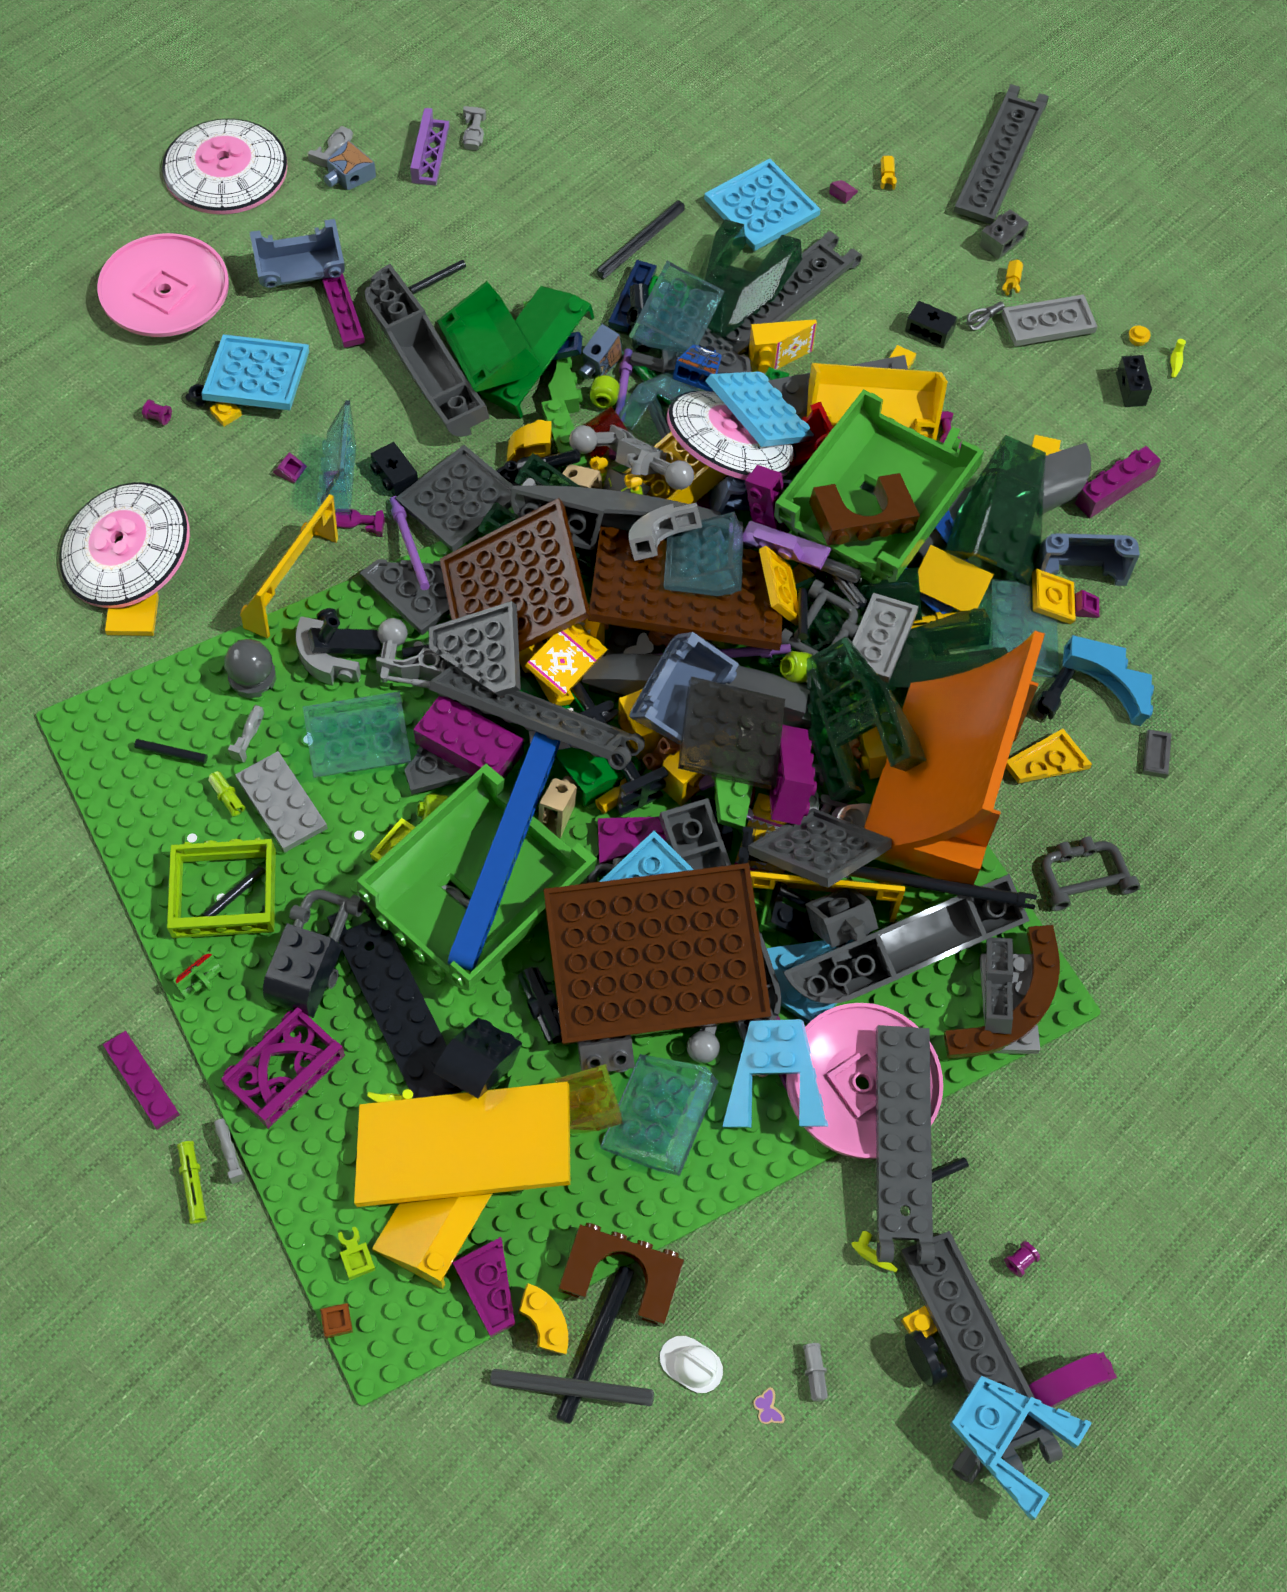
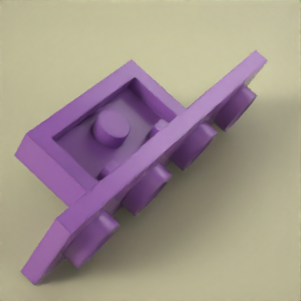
[740,521,831,570]

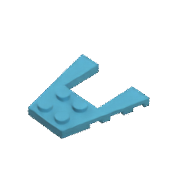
[723,1019,828,1128]
[950,1376,1092,1520]

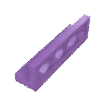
[410,108,450,186]

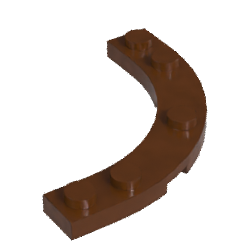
[944,925,1060,1059]

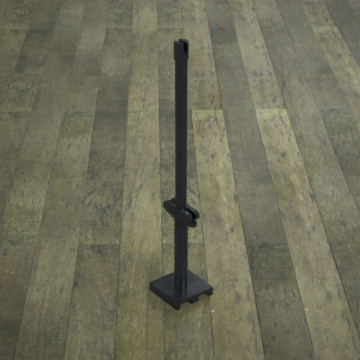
[542,636,668,816]
[738,826,1037,910]

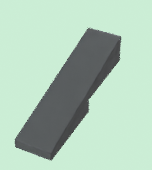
[985,937,1013,1034]

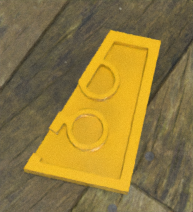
[1006,729,1092,784]

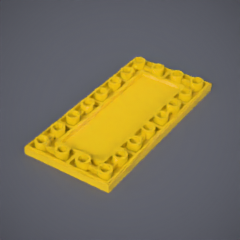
[354,1082,570,1207]

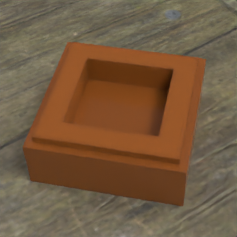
[320,1303,353,1338]

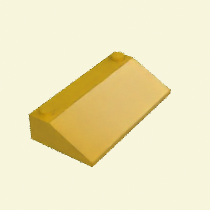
[807,363,948,440]
[240,494,338,639]
[750,869,905,923]
[372,1193,493,1289]

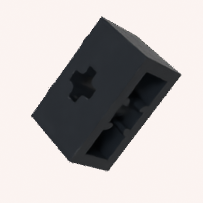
[905,301,957,349]
[1116,355,1152,407]
[370,442,418,496]

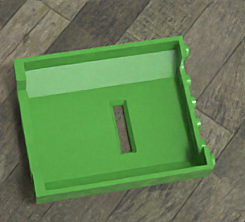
[774,389,984,584]
[357,764,597,991]

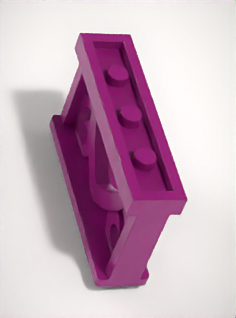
[221,1007,345,1129]

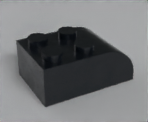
[263,923,343,1018]
[433,1017,522,1099]

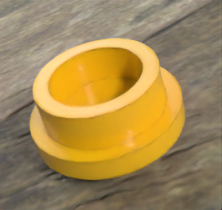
[1129,326,1151,346]

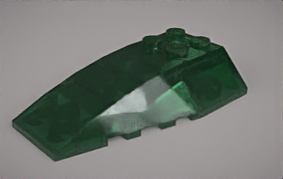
[945,435,1046,586]

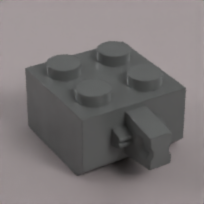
[805,888,878,948]

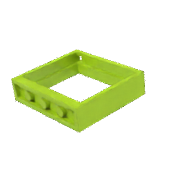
[167,837,276,938]

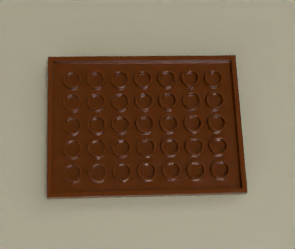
[588,526,784,651]
[544,863,771,1045]

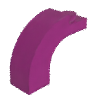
[1028,1352,1117,1408]

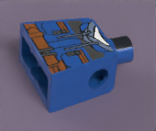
[673,345,722,392]

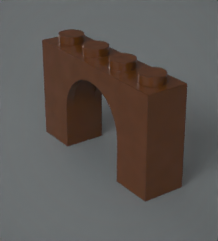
[809,473,920,546]
[558,1223,684,1327]

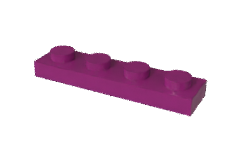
[322,273,365,348]
[103,1031,180,1129]

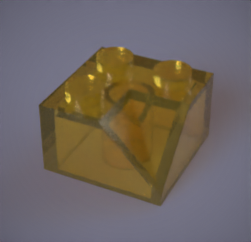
[555,1064,623,1131]

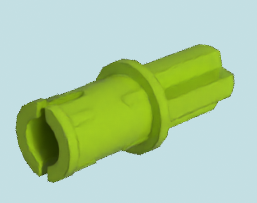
[208,771,245,816]

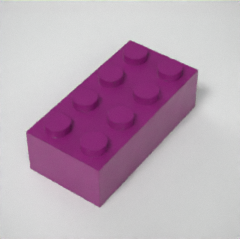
[413,695,524,779]
[766,724,817,825]

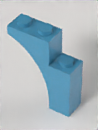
[1063,635,1154,726]

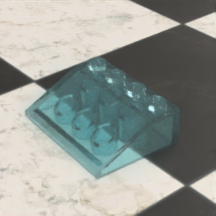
[629,260,724,353]
[317,400,356,515]
[664,511,743,596]
[987,579,1059,678]
[303,691,411,778]
[600,1054,718,1176]

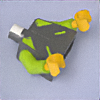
[590,456,651,495]

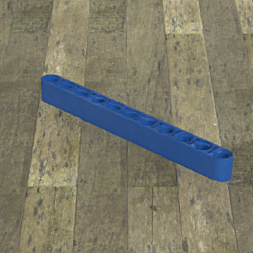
[448,731,561,972]

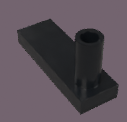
[307,615,382,655]

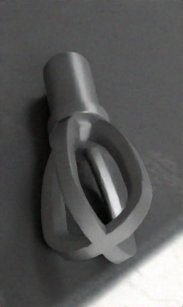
[965,302,1005,330]

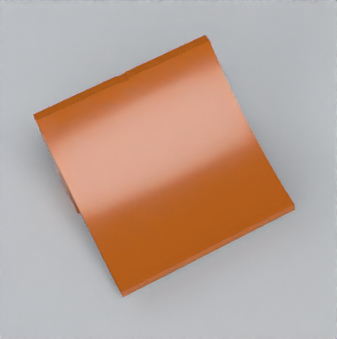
[864,631,1045,885]

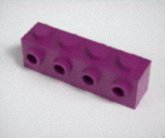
[1075,446,1161,519]
[745,465,790,533]

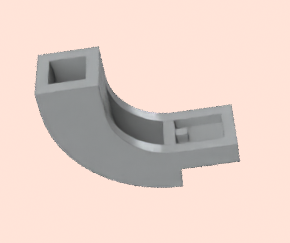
[629,503,702,561]
[296,616,361,686]

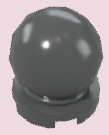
[224,639,276,698]

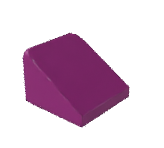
[829,180,858,204]
[273,452,307,483]
[1075,590,1100,618]

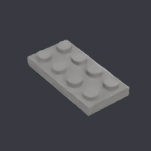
[1002,294,1097,346]
[843,593,918,683]
[235,751,328,853]
[979,954,1040,1054]

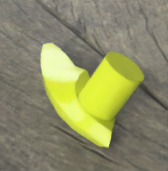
[1170,339,1186,378]
[367,1089,413,1102]
[851,1231,898,1272]

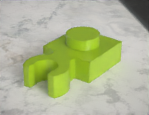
[338,1227,375,1280]

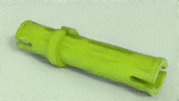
[177,1141,207,1224]

